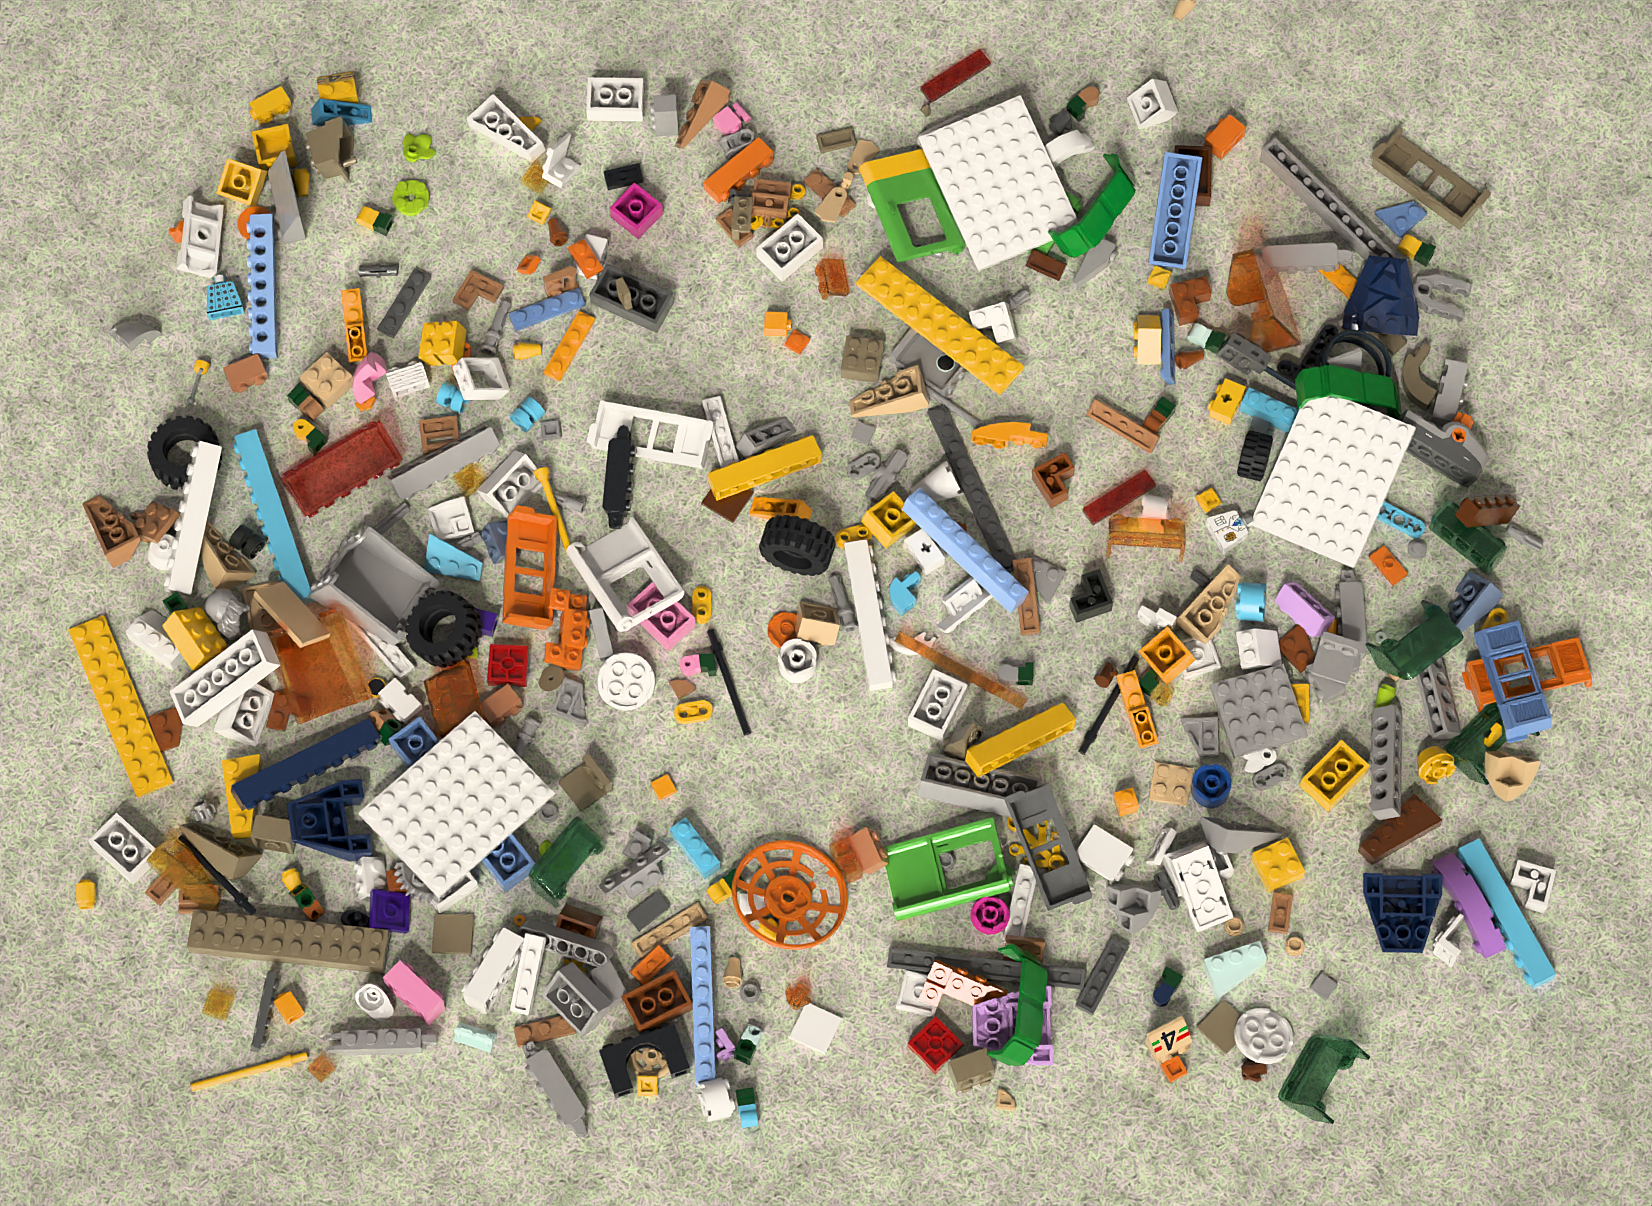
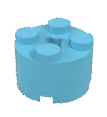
[1236,582,1266,622]

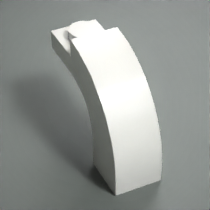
[1044,130,1095,169]

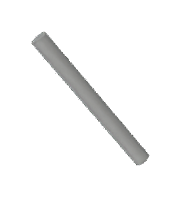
[925,384,982,428]

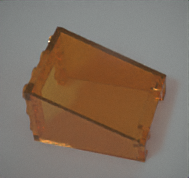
[1226,249,1301,353]
[266,608,373,725]

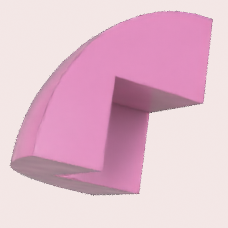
[352,352,387,404]

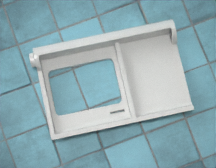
[566,517,684,631]

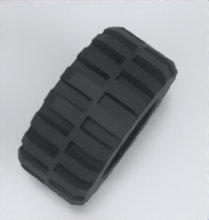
[147,415,222,491]
[759,515,836,576]
[405,590,482,668]

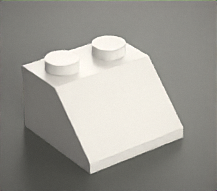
[1127,79,1179,129]
[1236,628,1282,674]

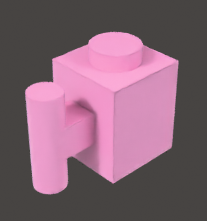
[713,102,752,136]

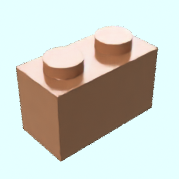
[223,353,268,393]
[477,684,523,728]
[847,827,890,874]

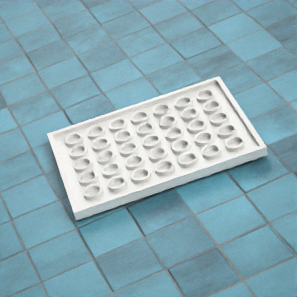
[918,95,1079,272]
[1252,396,1416,569]
[359,711,555,898]

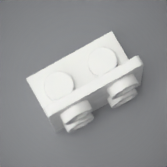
[542,133,581,188]
[1433,913,1464,968]

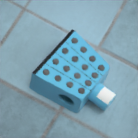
[207,275,244,320]

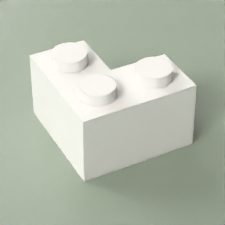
[969,302,1018,345]
[1510,860,1556,914]

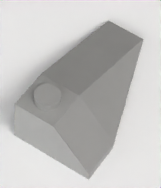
[1200,817,1282,855]

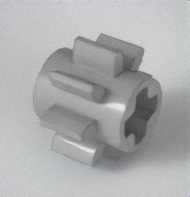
[191,799,217,823]

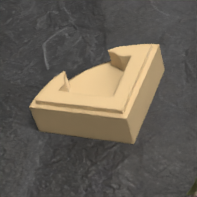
[996,1088,1016,1111]

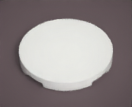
[596,652,655,710]
[1234,1008,1294,1064]

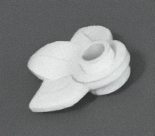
[1242,748,1276,773]

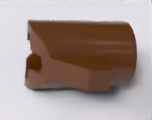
[1093,662,1119,688]
[1241,1058,1267,1082]

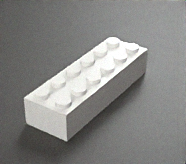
[170,629,280,727]

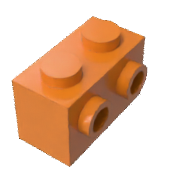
[1204,114,1246,160]

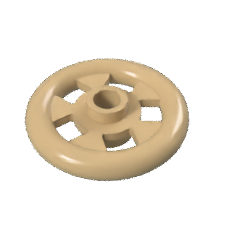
[629,1048,669,1079]

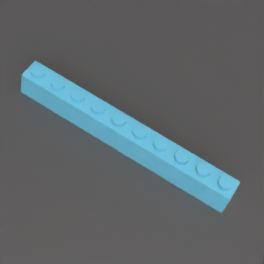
[233,429,315,605]

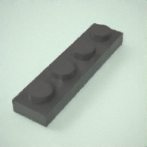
[377,268,431,339]
[1075,937,1129,1016]
[250,971,278,1052]

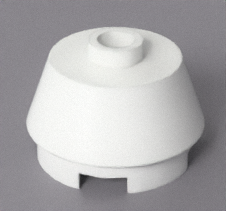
[147,534,176,570]

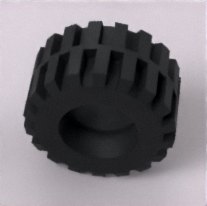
[1237,430,1273,482]

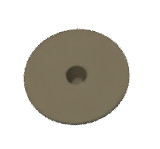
[538,665,564,692]

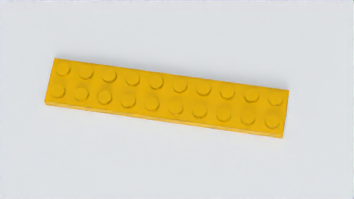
[856,256,1025,395]
[68,615,173,798]

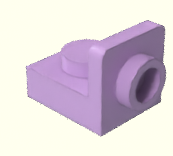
[715,1028,735,1062]

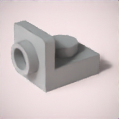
[623,830,652,861]

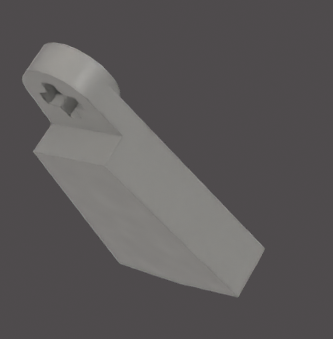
[589,608,613,662]

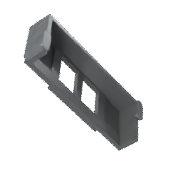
[1004,782,1092,911]

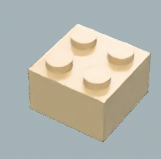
[299,352,353,409]

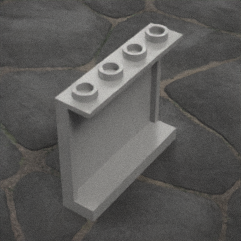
[890,328,989,397]

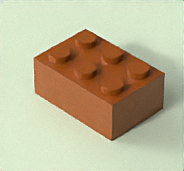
[621,970,693,1035]

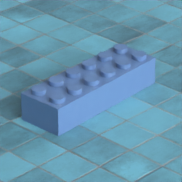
[1148,152,1202,270]

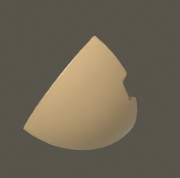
[1485,751,1540,802]

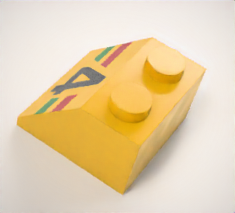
[317,71,359,104]

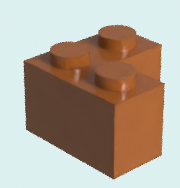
[1169,276,1211,326]
[1032,452,1075,508]

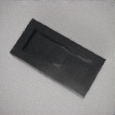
[603,163,644,190]

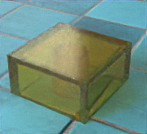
[520,162,549,195]
[453,464,485,498]
[202,989,235,1021]

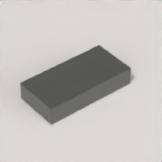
[627,892,670,932]

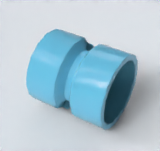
[436,381,469,414]
[509,397,545,432]

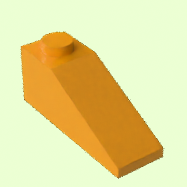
[749,497,812,520]

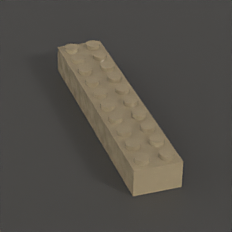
[187,909,390,974]

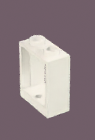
[453,357,510,400]

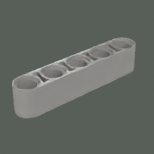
[517,919,613,967]

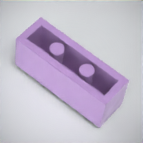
[1274,581,1335,637]

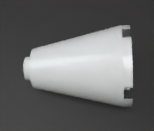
[908,461,963,502]

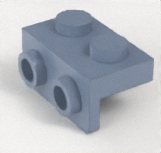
[481,520,521,564]

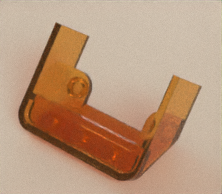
[1106,514,1186,562]

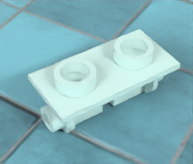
[453,1022,497,1053]

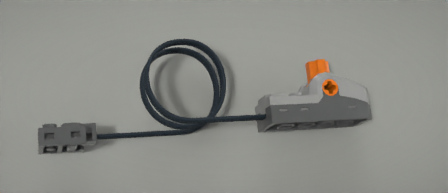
[1215,330,1489,488]

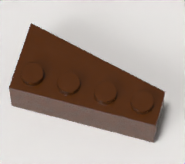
[1358,793,1442,865]

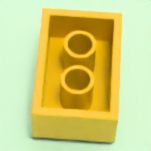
[162,607,228,671]
[1300,740,1370,812]

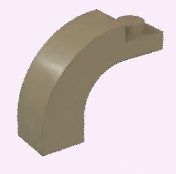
[1401,343,1437,412]

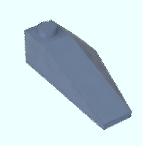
[1435,571,1504,644]

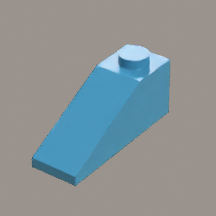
[311,99,372,126]

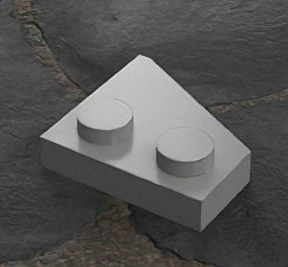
[1030,556,1065,604]
[550,677,587,727]
[1180,717,1219,757]

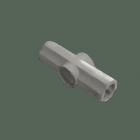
[865,449,908,503]

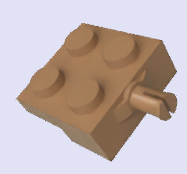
[751,179,792,229]
[131,501,180,544]

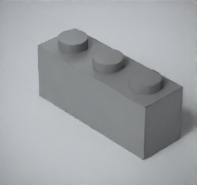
[650,94,679,136]

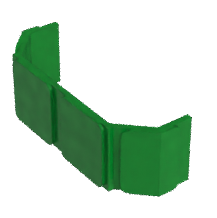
[1048,153,1136,258]
[1295,365,1402,419]
[986,944,1048,1066]

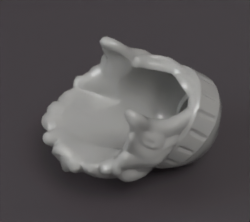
[205,588,251,640]

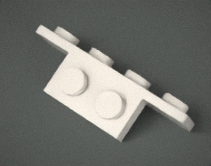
[937,577,993,633]

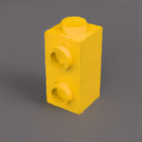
[248,86,292,124]

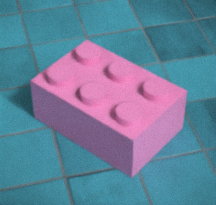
[627,582,696,651]
[383,961,445,1026]

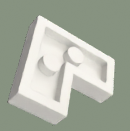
[1137,605,1177,633]

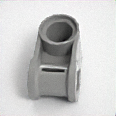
[718,129,755,160]

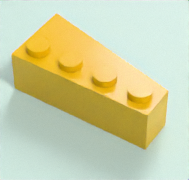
[221,754,263,840]

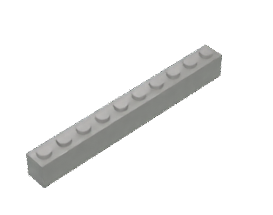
[1260,138,1399,261]

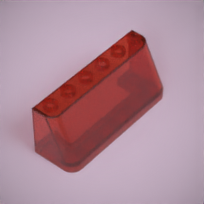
[279,420,403,518]

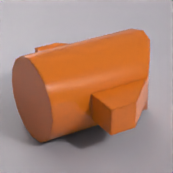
[168,220,184,243]

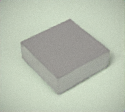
[540,420,561,441]
[851,421,876,446]
[1310,973,1338,1001]

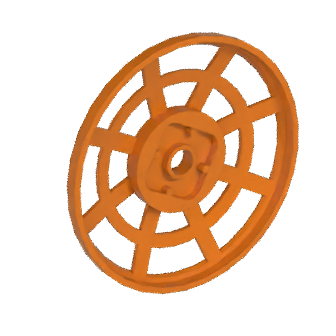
[732,840,848,950]

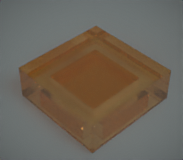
[307,1055,335,1083]

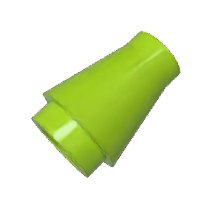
[1374,684,1396,708]

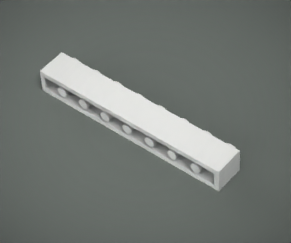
[163,441,222,596]
[844,539,896,691]

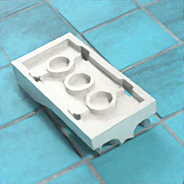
[1168,843,1233,932]

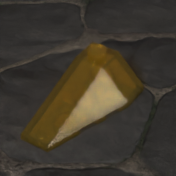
[146,837,221,911]

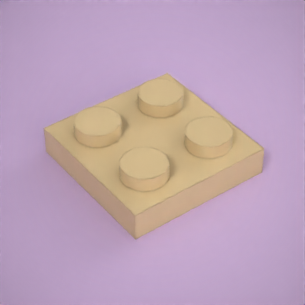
[1149,762,1193,806]

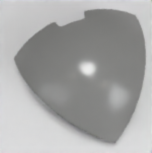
[108,321,161,351]
[1106,884,1162,934]

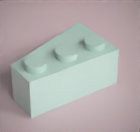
[1203,940,1267,1001]

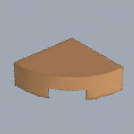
[669,680,695,700]

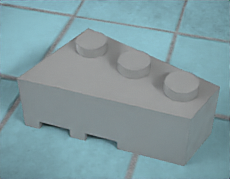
[1431,359,1468,426]

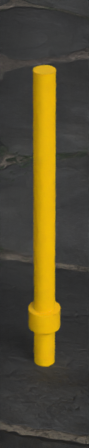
[190,1052,308,1091]

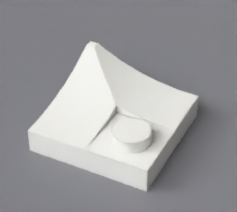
[427,497,474,541]

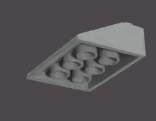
[266,151,306,244]

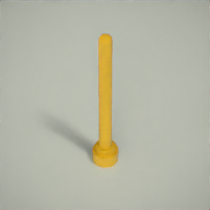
[534,467,571,552]

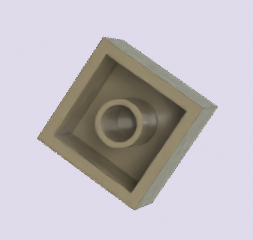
[841,335,884,383]
[251,813,296,854]
[948,1048,995,1093]

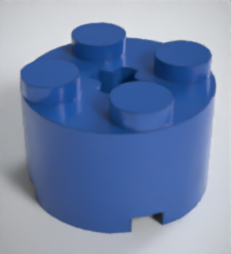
[1191,764,1231,809]

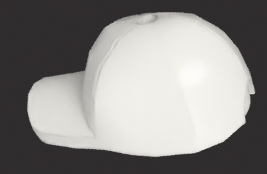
[355,982,394,1021]

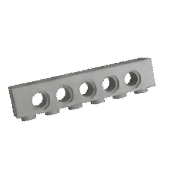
[1405,624,1461,741]
[1369,705,1402,820]

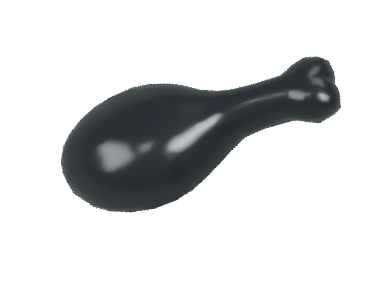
[341,910,369,928]

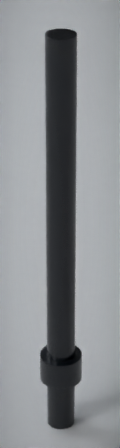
[707,629,751,736]
[1078,656,1139,755]
[178,835,256,915]

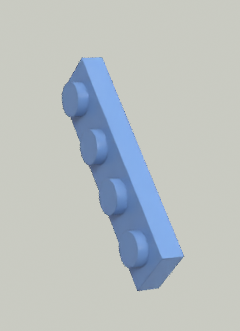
[509,288,585,331]
[1160,308,1175,384]

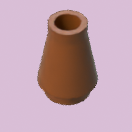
[547,218,568,246]
[1175,349,1204,369]

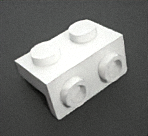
[353,857,388,900]

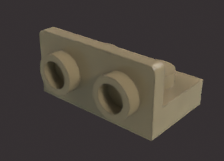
[732,196,753,240]

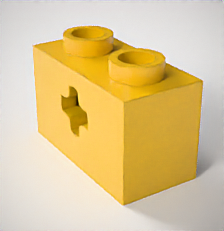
[1208,378,1246,425]

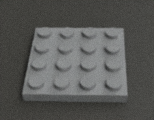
[1210,664,1308,758]

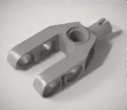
[1412,274,1472,322]

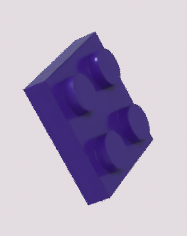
[369,889,410,934]

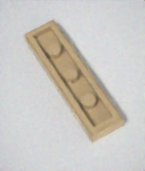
[631,902,708,960]

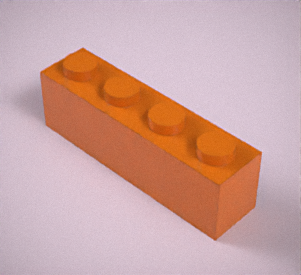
[703,137,774,204]

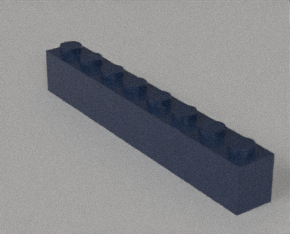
[230,718,380,811]

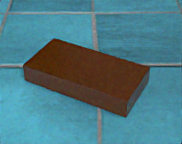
[1025,249,1067,281]

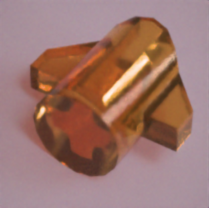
[785,983,811,1010]

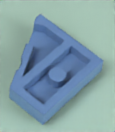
[1375,201,1427,238]

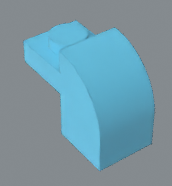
[890,571,921,616]

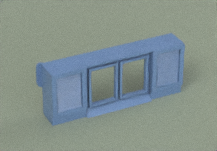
[1474,620,1552,743]

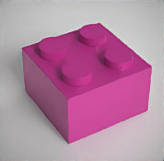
[610,182,663,239]

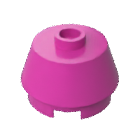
[970,896,1010,935]

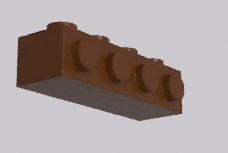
[1455,494,1521,527]

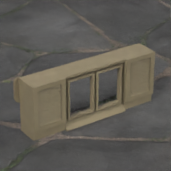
[1371,127,1491,230]

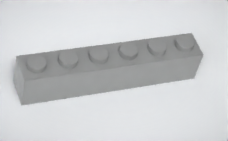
[387,424,501,500]

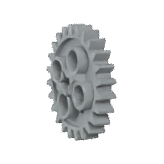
[394,856,456,903]

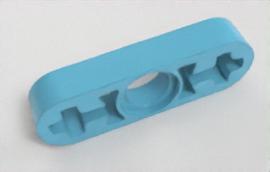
[1377,502,1425,538]

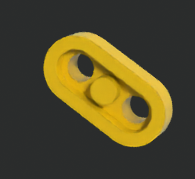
[835,524,872,549]
[692,586,712,624]
[1480,608,1508,631]
[674,700,713,724]

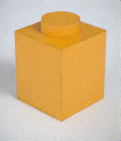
[764,312,791,336]
[1113,787,1139,817]
[273,991,305,1025]

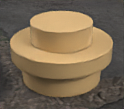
[1224,917,1244,936]
[1285,937,1305,956]

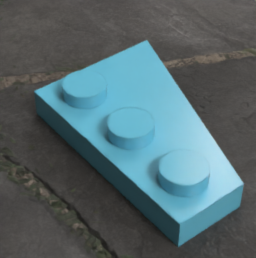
[424,533,484,581]

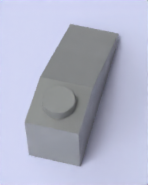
[1072,239,1117,291]
[736,417,796,459]

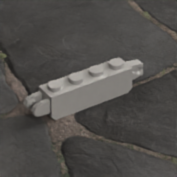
[1249,242,1354,275]
[1334,570,1367,674]
[326,1028,437,1056]
[522,1041,587,1138]

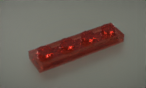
[920,49,991,103]
[1082,470,1156,526]

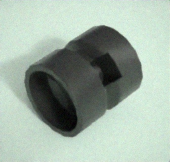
[229,524,265,560]

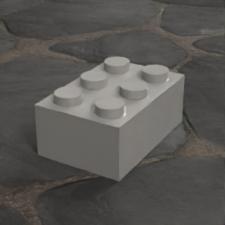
[542,962,613,1037]

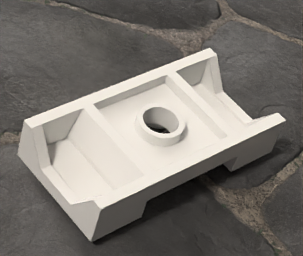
[176,196,224,278]

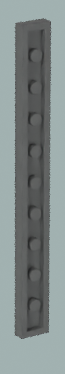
[927,405,1016,573]
[887,948,1086,990]

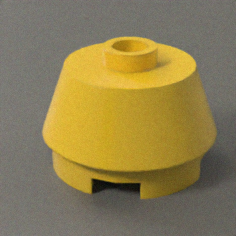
[1417,746,1455,785]

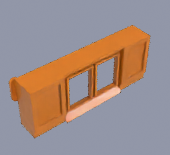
[502,505,557,630]
[1462,637,1592,712]

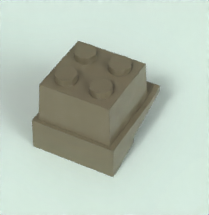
[305,116,358,182]

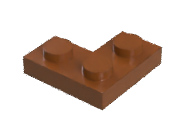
[266,691,313,732]

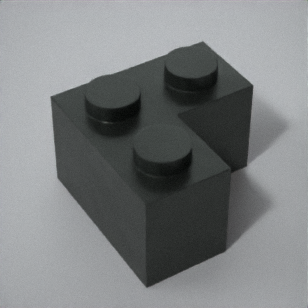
[1069,569,1113,623]

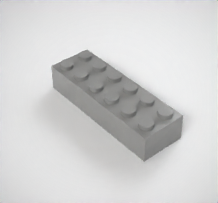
[918,753,1042,817]

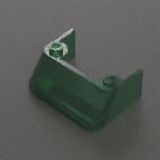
[1365,600,1464,680]
[1443,702,1540,785]
[528,816,605,908]
[1278,1034,1370,1124]

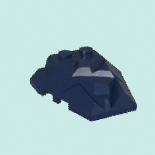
[1342,255,1419,336]
[1363,873,1442,953]

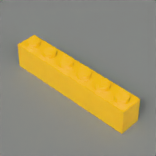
[708,435,822,501]
[965,702,1076,777]

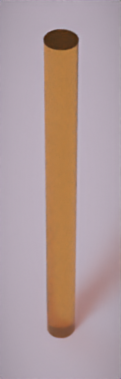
[895,631,1027,710]

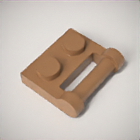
[543,266,579,298]
[419,415,459,454]

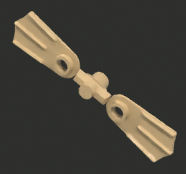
[815,139,880,223]

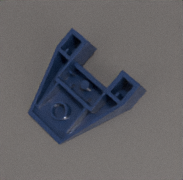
[287,779,372,862]

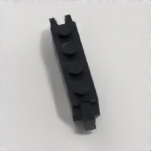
[602,425,637,529]

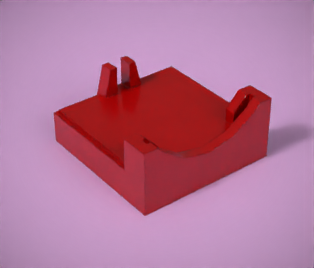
[487,644,529,687]
[907,1017,964,1074]

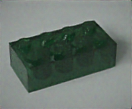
[1429,500,1507,576]

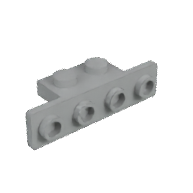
[599,842,671,899]

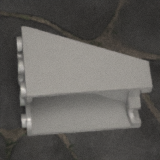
[308,526,440,645]

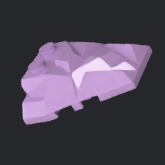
[972,986,1054,1065]

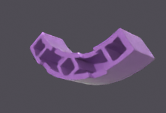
[1432,853,1506,959]

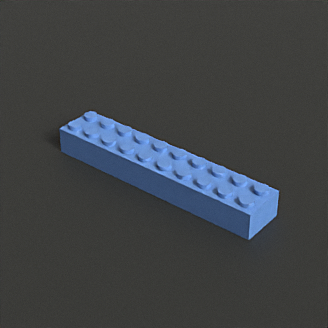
[388,717,537,893]

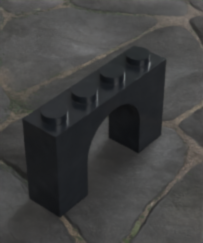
[599,1023,691,1099]

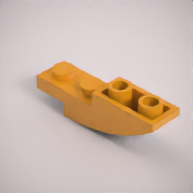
[341,288,367,363]
[971,422,1048,449]
[1116,670,1159,749]

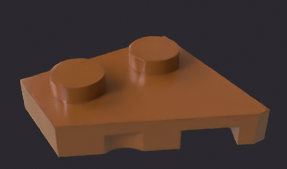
[1279,624,1315,673]
[149,707,183,753]

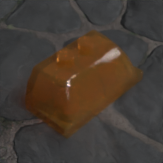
[424,660,486,739]

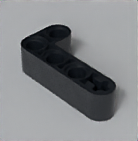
[1276,324,1338,382]

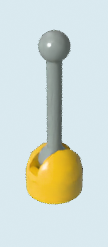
[187,360,210,404]

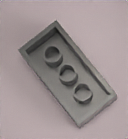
[589,263,674,333]

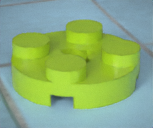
[392,180,430,216]

